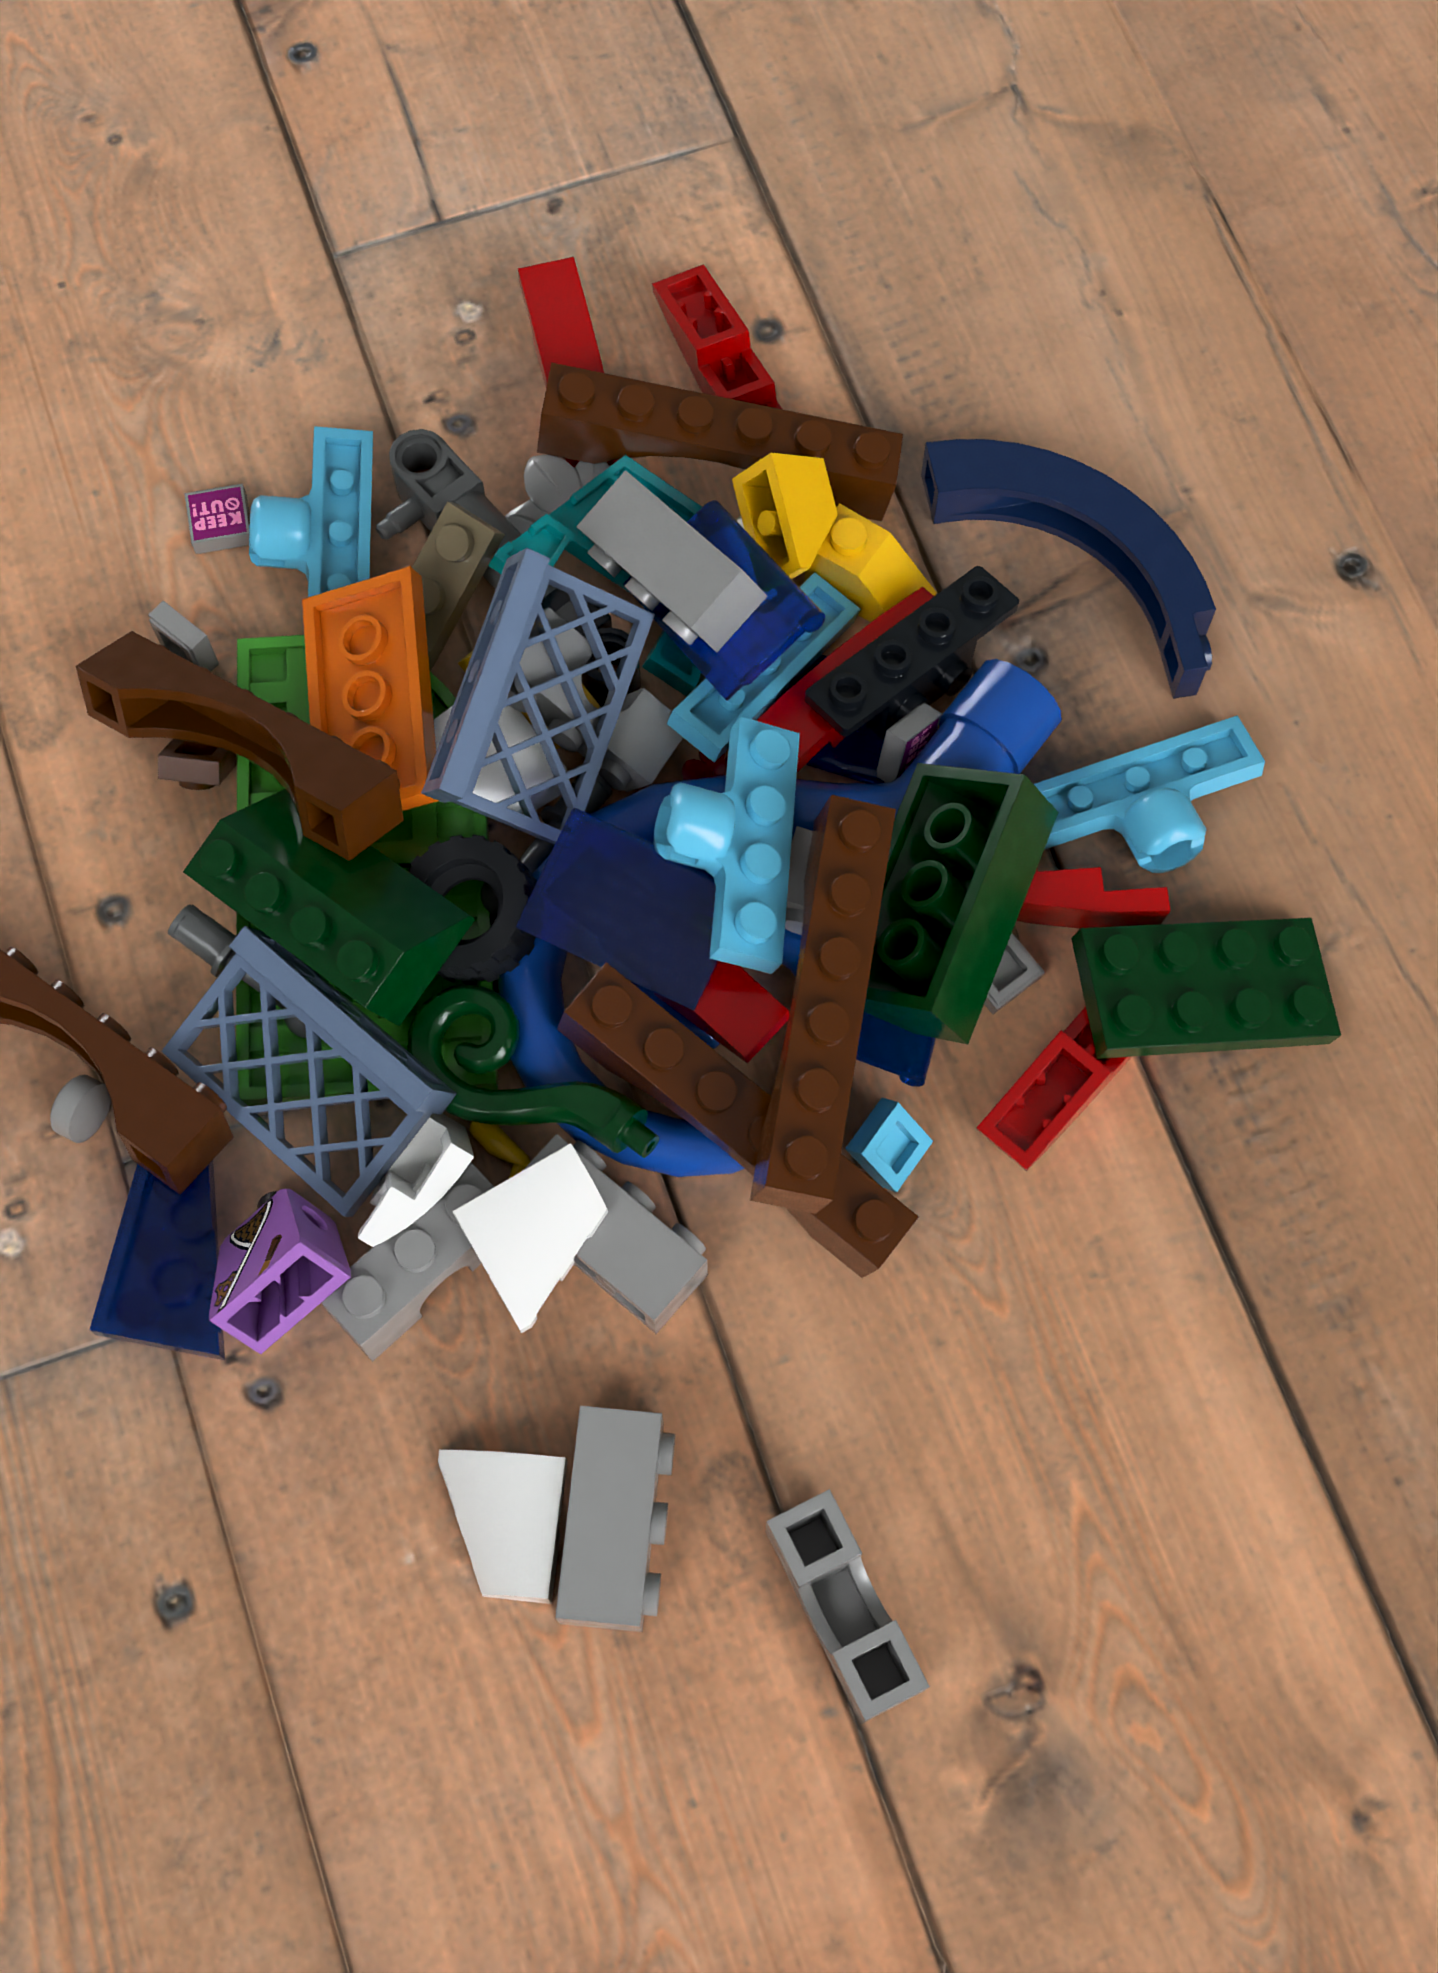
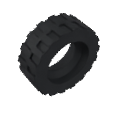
[408,834,545,985]

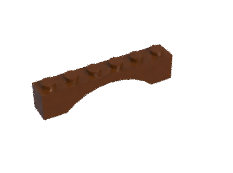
[537,362,903,521]
[76,631,404,861]
[750,795,896,1214]
[0,947,234,1195]
[557,962,919,1278]

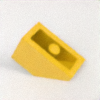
[732,453,838,593]
[804,503,937,622]

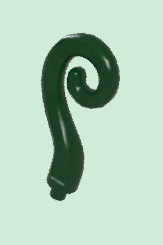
[407,984,659,1158]

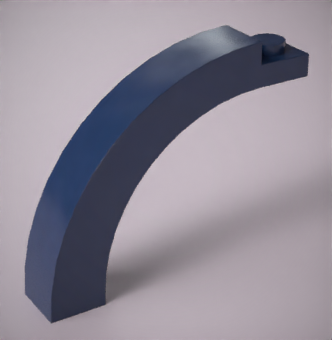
[921,439,1216,699]

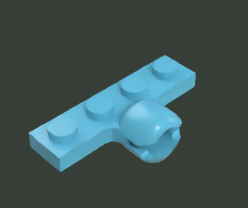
[249,426,373,597]
[667,572,861,763]
[1034,715,1265,873]
[654,716,800,974]

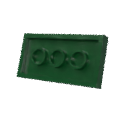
[1071,918,1341,1059]

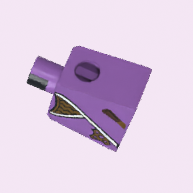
[209,1189,351,1354]

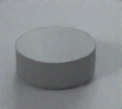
[50,1075,111,1143]

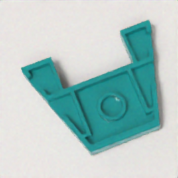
[488,455,725,697]

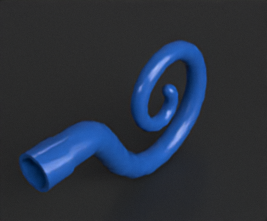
[497,659,1062,1177]

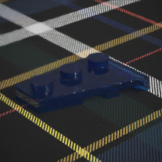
[89,1160,225,1360]

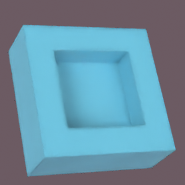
[845,1098,933,1192]

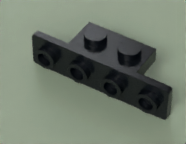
[805,566,1019,740]

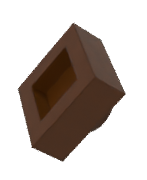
[158,739,236,790]

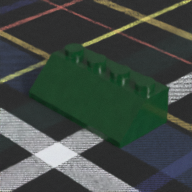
[864,763,1059,1045]
[183,789,475,1026]

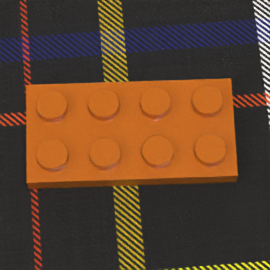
[302,566,438,811]

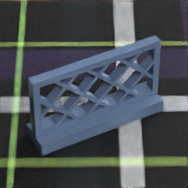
[421,548,655,849]
[161,926,457,1217]

